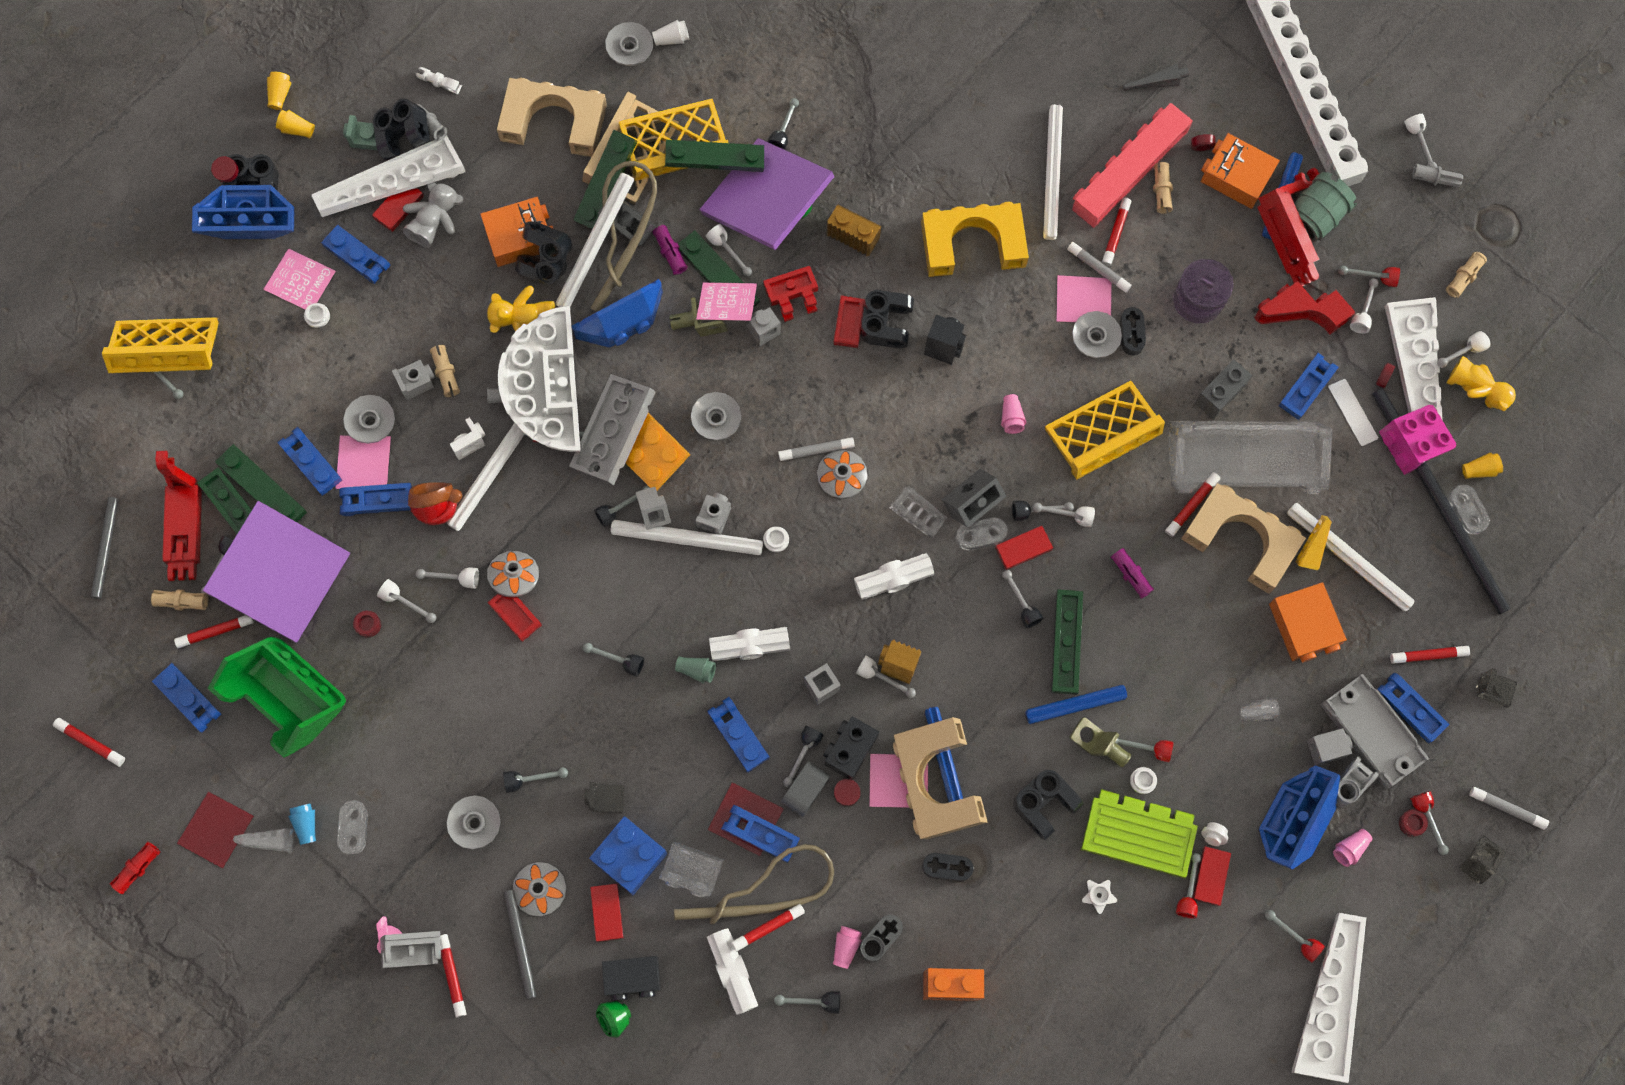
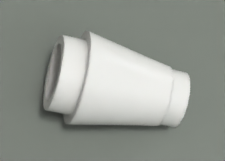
[652,20,689,46]

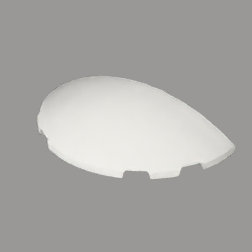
[498,306,581,452]

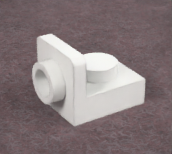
[450,417,485,460]

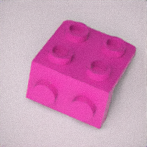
[1379,405,1456,475]

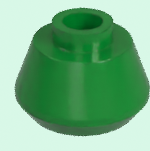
[596,1001,631,1038]

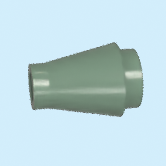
[675,656,716,684]

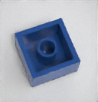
[589,816,667,896]

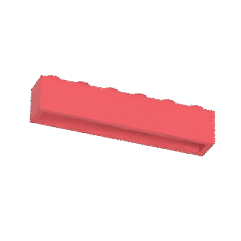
[1072,103,1193,228]

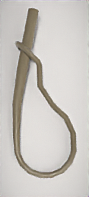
[590,161,657,312]
[674,844,834,925]

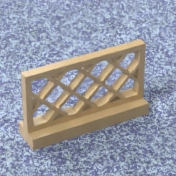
[582,92,679,205]

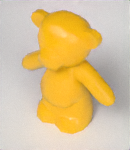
[487,286,555,333]
[1446,356,1516,411]

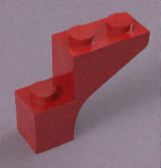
[1254,281,1355,335]

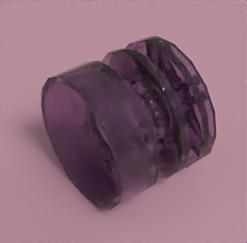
[1173,259,1234,323]

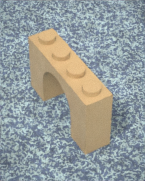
[497,78,607,157]
[1181,483,1306,594]
[893,717,988,839]

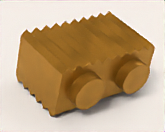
[827,205,881,256]
[878,640,921,684]

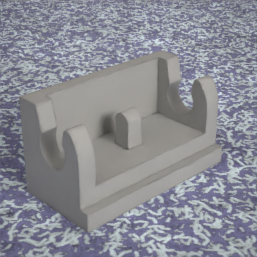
[380,931,441,968]

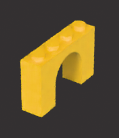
[921,202,1029,277]

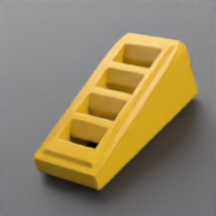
[1295,515,1331,570]

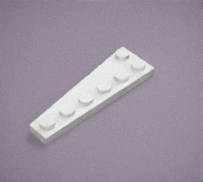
[312,135,466,217]
[1385,297,1442,419]
[1292,913,1366,1083]

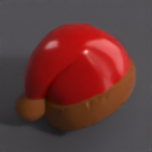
[408,482,463,526]

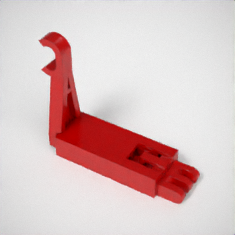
[1257,167,1319,286]
[155,450,202,581]

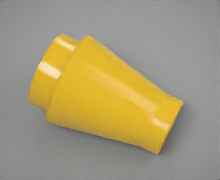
[267,72,291,110]
[276,110,315,138]
[1462,452,1503,479]

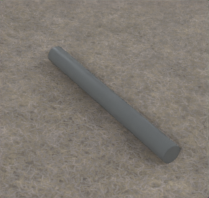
[91,497,119,599]
[503,890,537,1000]

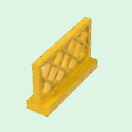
[619,99,728,181]
[102,318,219,373]
[1045,381,1165,480]

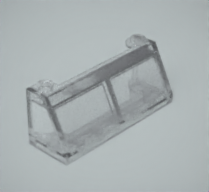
[1168,421,1333,494]

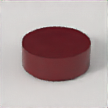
[1191,134,1216,152]
[211,156,239,183]
[1376,363,1396,389]
[353,610,381,638]
[834,779,860,807]
[1399,809,1428,837]

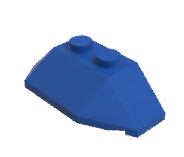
[192,185,294,239]
[571,279,663,348]
[1259,765,1340,870]

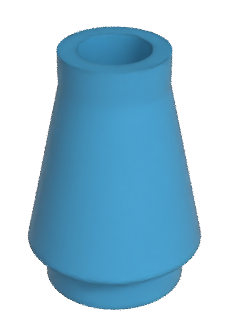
[288,804,316,845]

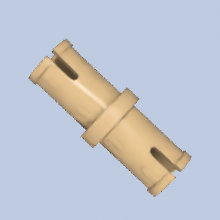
[1153,162,1173,214]
[1446,252,1487,298]
[430,345,460,397]
[151,589,208,611]

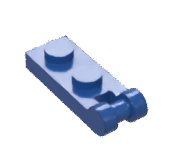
[321,225,391,284]
[1278,353,1339,420]
[277,426,342,496]
[339,483,412,516]
[152,663,222,733]
[1377,673,1450,744]
[707,697,770,773]
[721,805,800,863]

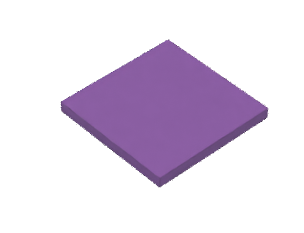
[699,138,834,250]
[203,501,350,643]

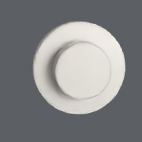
[304,303,330,328]
[763,527,789,552]
[1130,767,1157,794]
[1201,822,1228,846]

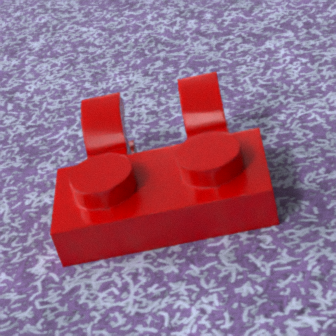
[763,266,818,322]

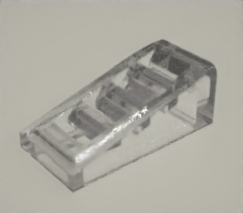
[889,485,947,538]
[233,828,296,853]

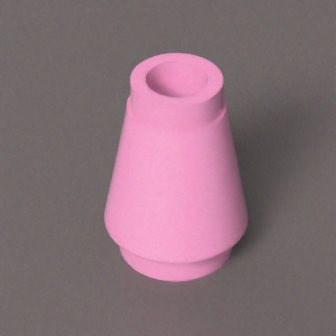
[1001,394,1026,434]
[1333,829,1372,867]
[833,926,863,969]

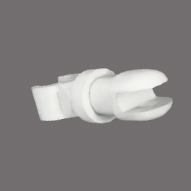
[416,67,462,94]

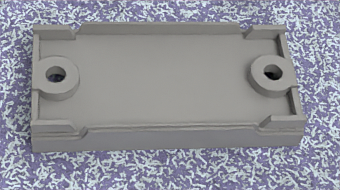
[569,374,656,485]
[1320,674,1429,790]

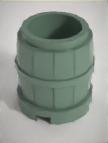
[1294,172,1357,242]

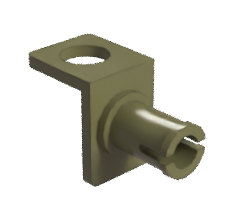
[669,297,728,337]
[1069,717,1131,767]

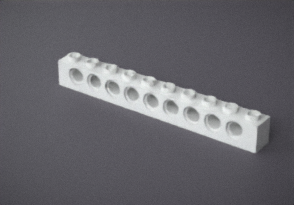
[1246,0,1368,186]

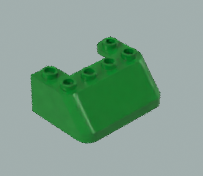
[207,637,346,758]

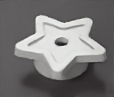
[1082,880,1117,914]

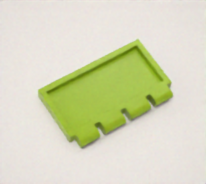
[1081,789,1198,879]

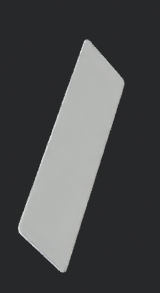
[1328,379,1378,446]

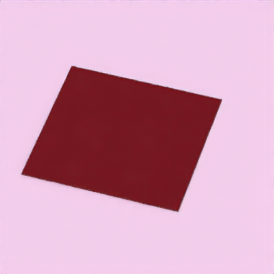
[708,782,784,856]
[177,792,254,868]

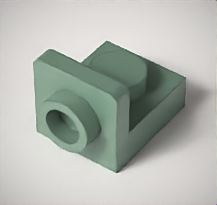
[343,115,377,150]

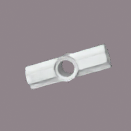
[854,553,934,600]
[709,627,790,662]
[707,928,758,1015]

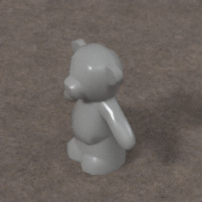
[403,182,463,248]

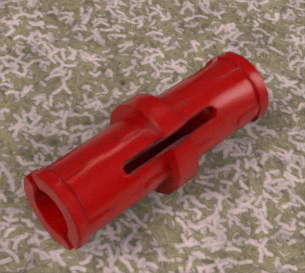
[109,841,161,894]

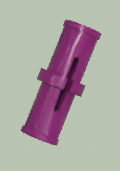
[652,225,687,275]
[1110,548,1154,599]

